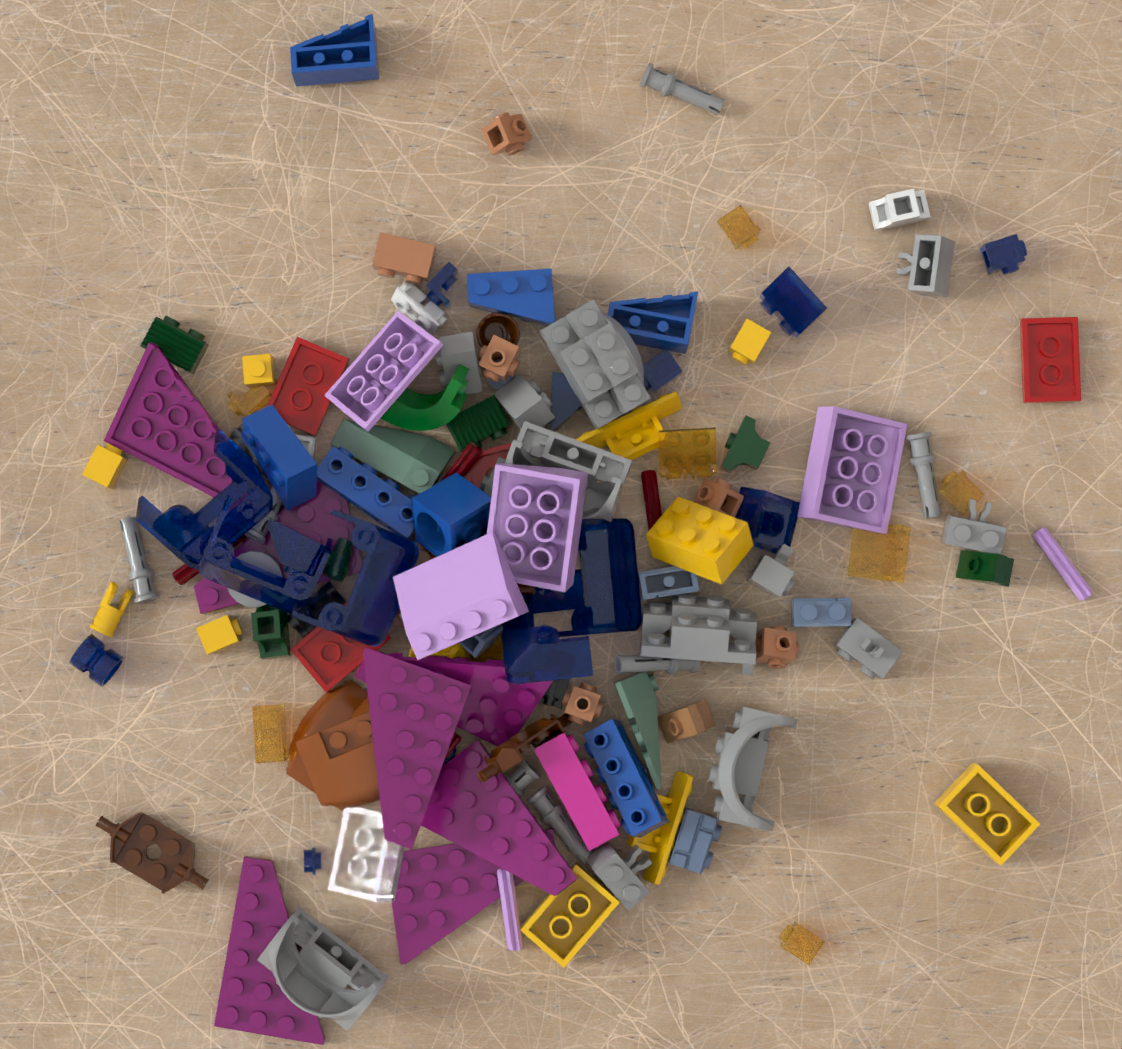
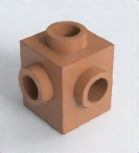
[481,112,532,156]
[477,335,521,382]
[694,478,744,518]
[755,626,799,669]
[561,682,604,725]

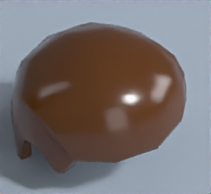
[476,312,520,347]

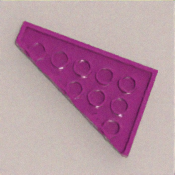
[104,342,268,517]
[194,481,365,614]
[363,647,471,850]
[355,651,559,746]
[421,740,579,896]
[385,828,555,965]
[214,856,325,1045]

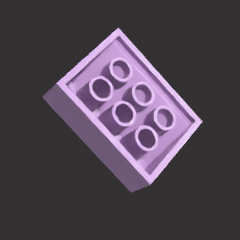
[324,311,443,432]
[797,406,907,534]
[487,463,588,592]
[393,532,529,660]

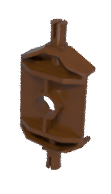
[477,713,572,783]
[96,812,209,894]

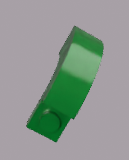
[381,364,469,431]

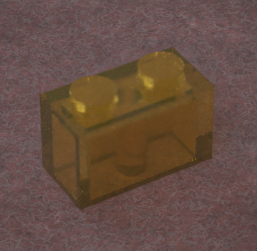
[252,704,288,763]

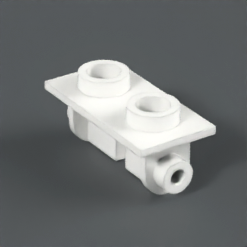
[391,281,448,336]

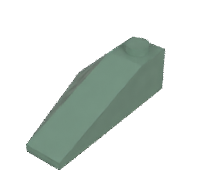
[330,420,455,494]
[614,672,662,789]

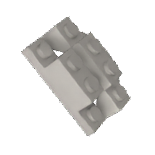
[539,299,651,429]
[505,421,632,522]
[639,593,757,675]
[708,706,798,831]
[257,907,389,1031]

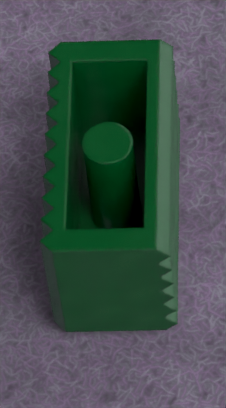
[140,315,209,375]
[446,395,510,452]

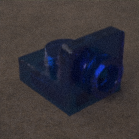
[426,262,458,308]

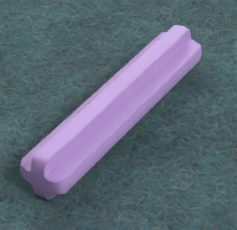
[1033,527,1093,601]
[497,868,523,951]

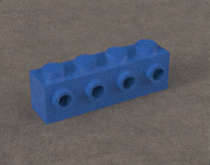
[317,446,415,540]
[583,719,669,838]

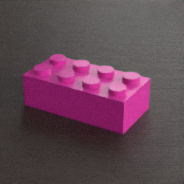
[534,732,621,851]

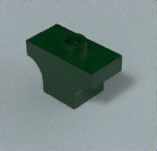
[720,415,770,473]
[956,550,1014,587]
[251,599,291,660]

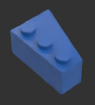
[290,14,379,87]
[467,269,555,326]
[607,291,698,354]
[241,405,317,511]

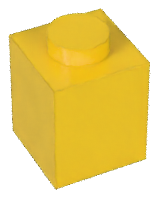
[728,319,771,365]
[242,354,276,388]
[82,443,128,489]
[196,615,243,654]

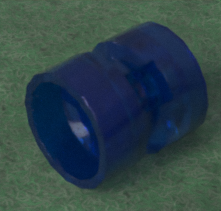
[70,634,124,687]

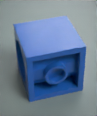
[413,473,491,557]

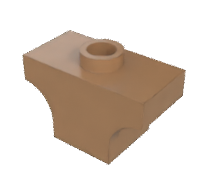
[658,699,716,743]

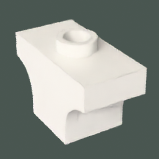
[868,189,931,231]

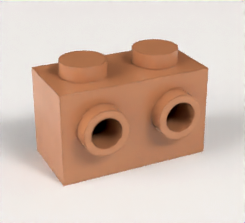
[372,232,437,285]

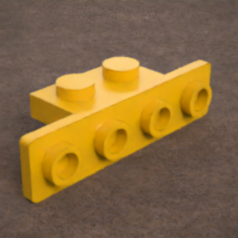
[575,391,682,460]
[627,770,693,885]

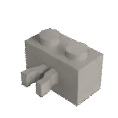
[896,234,955,297]
[435,332,482,394]
[494,374,555,430]
[941,499,1007,554]
[746,544,796,598]
[834,618,903,680]
[586,841,652,911]

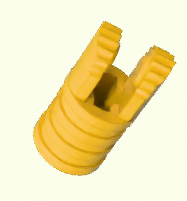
[89,581,134,638]

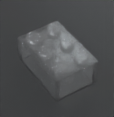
[328,806,405,902]

